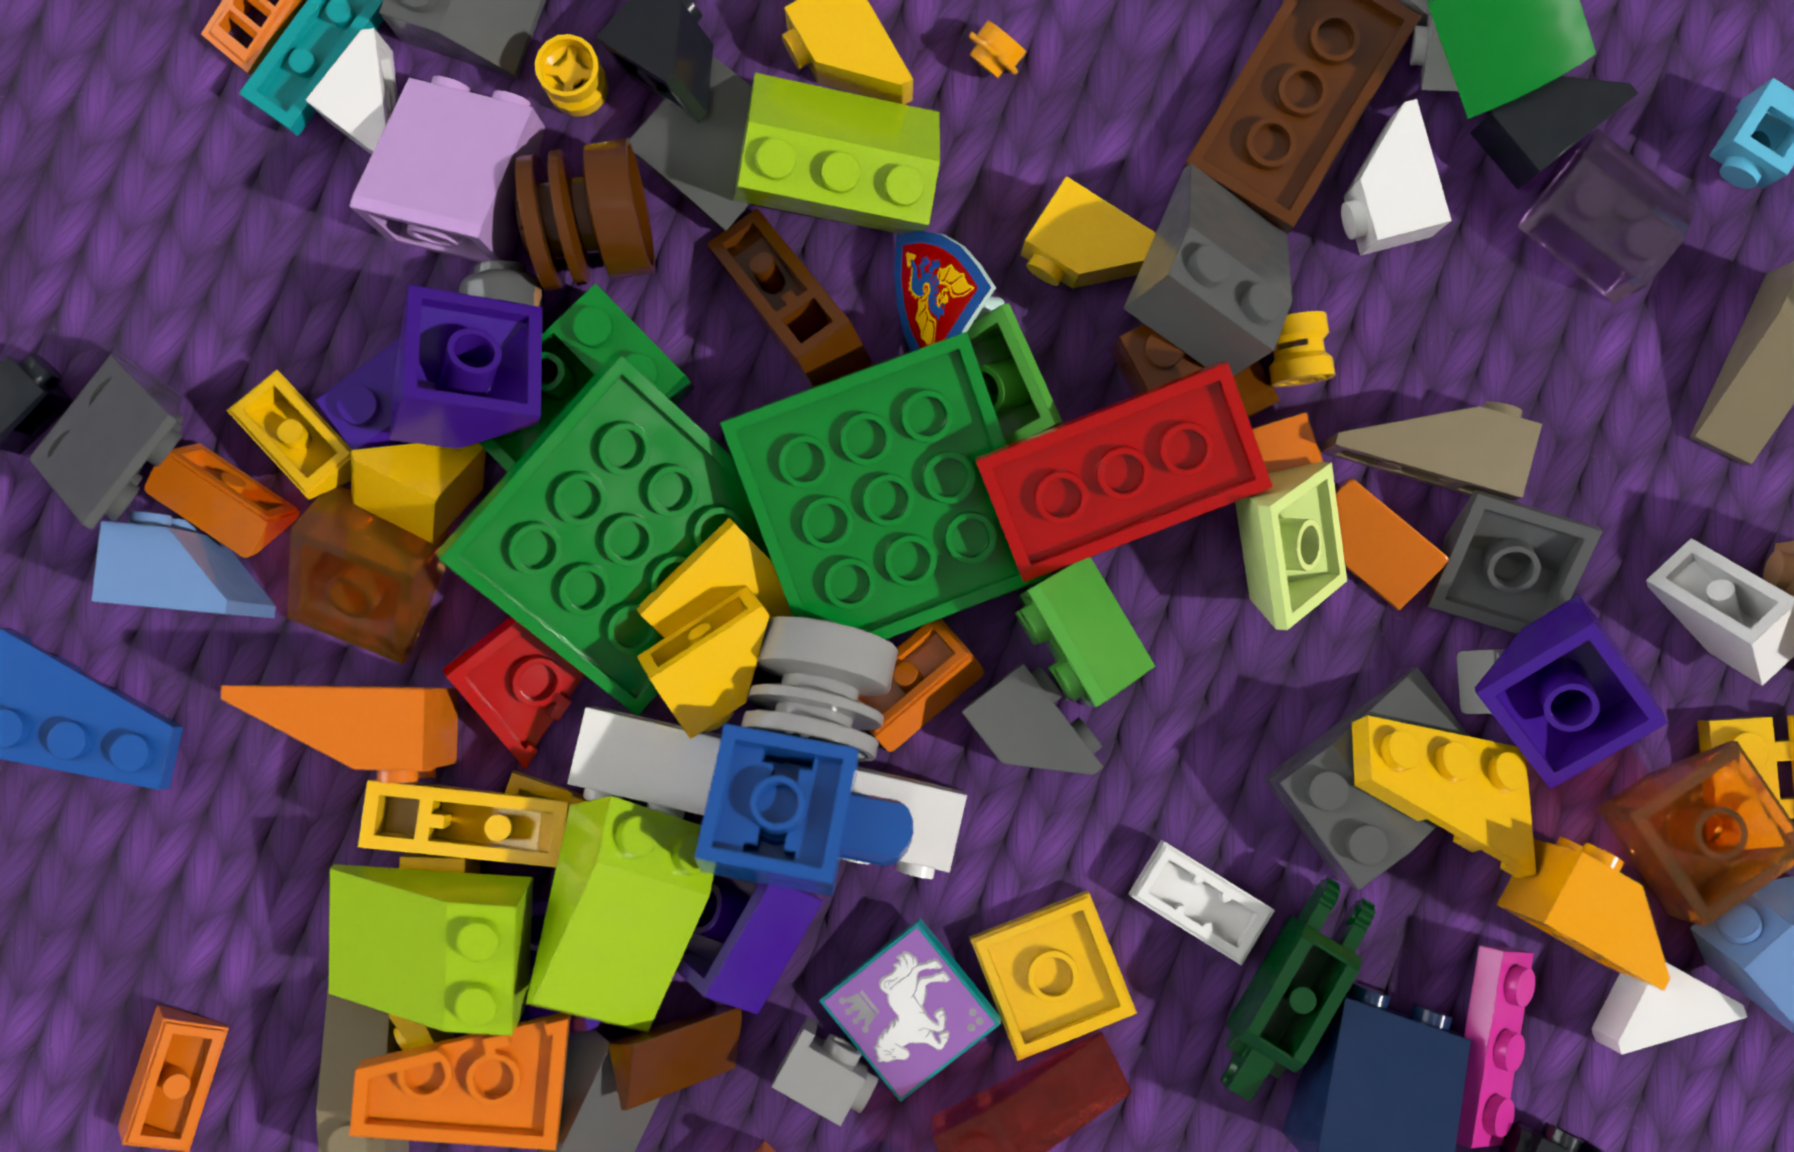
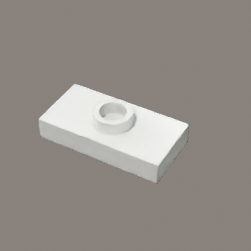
[1128,840,1275,966]

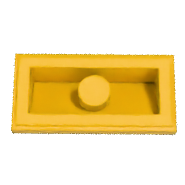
[226,370,352,500]

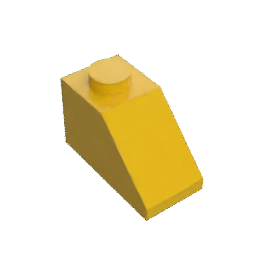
[781,0,913,105]
[1020,176,1156,289]
[637,586,769,739]

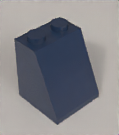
[1282,982,1471,1152]

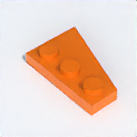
[349,1012,570,1150]

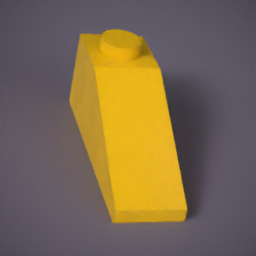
[358,779,569,867]

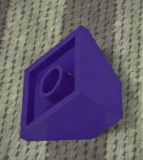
[390,285,542,449]

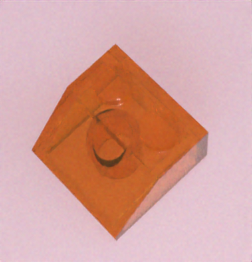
[287,486,449,665]
[1597,741,1794,926]

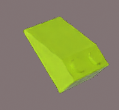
[526,796,714,1032]
[329,864,533,1036]

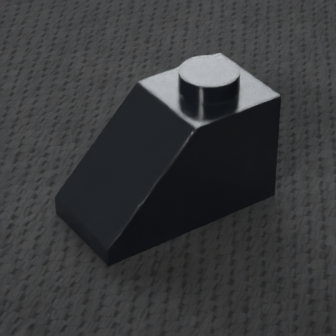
[596,0,714,123]
[1470,76,1638,190]

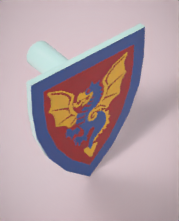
[894,231,1005,351]

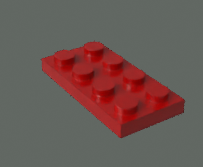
[976,361,1273,582]

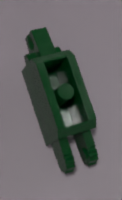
[1220,877,1376,1102]

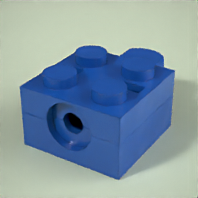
[695,724,913,897]

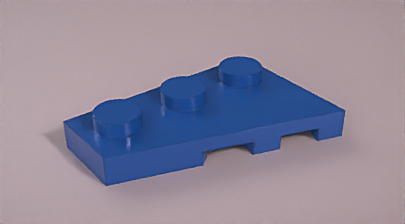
[0,628,183,790]

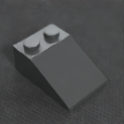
[1123,163,1292,376]
[1263,667,1468,890]

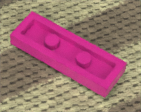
[1456,945,1535,1148]

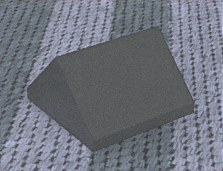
[537,1022,661,1152]

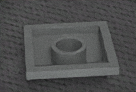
[1426,490,1603,634]

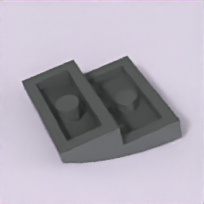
[629,56,752,231]

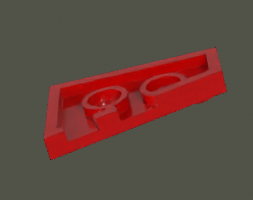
[442,616,585,769]

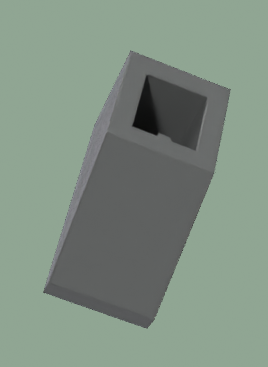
[959,664,1104,775]

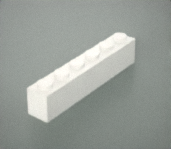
[567,706,967,879]

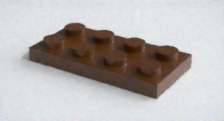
[1181,0,1422,233]

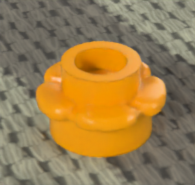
[969,20,1026,79]

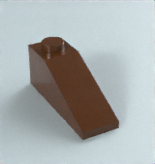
[707,208,873,388]

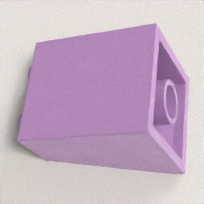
[350,76,546,263]

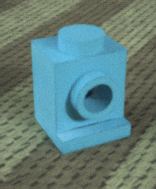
[1709,78,1794,189]

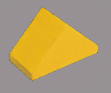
[351,443,486,543]

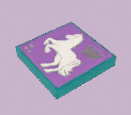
[819,918,1001,1102]

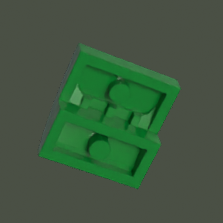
[1427,0,1596,119]

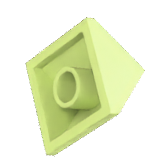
[1235,462,1347,630]

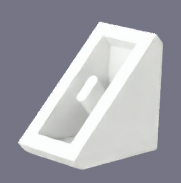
[306,28,398,155]
[1591,962,1747,1055]

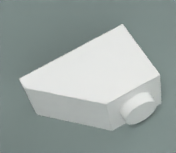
[1341,99,1452,256]
[1646,538,1794,686]

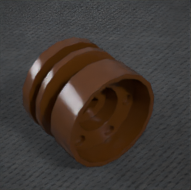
[515,137,655,291]

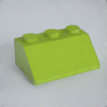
[733,73,940,234]

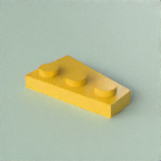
[1352,715,1536,879]

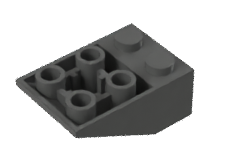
[29,349,185,530]

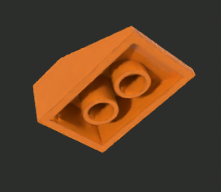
[221,685,459,783]

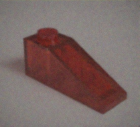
[931,1032,1132,1152]

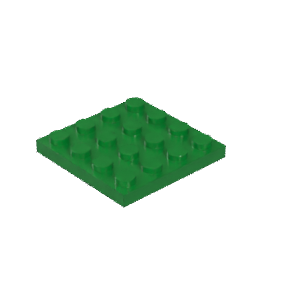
[719,332,1052,640]
[436,352,771,716]

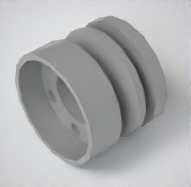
[741,616,898,762]

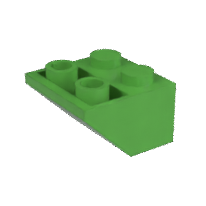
[1015,557,1156,707]

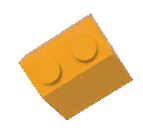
[1496,836,1670,991]

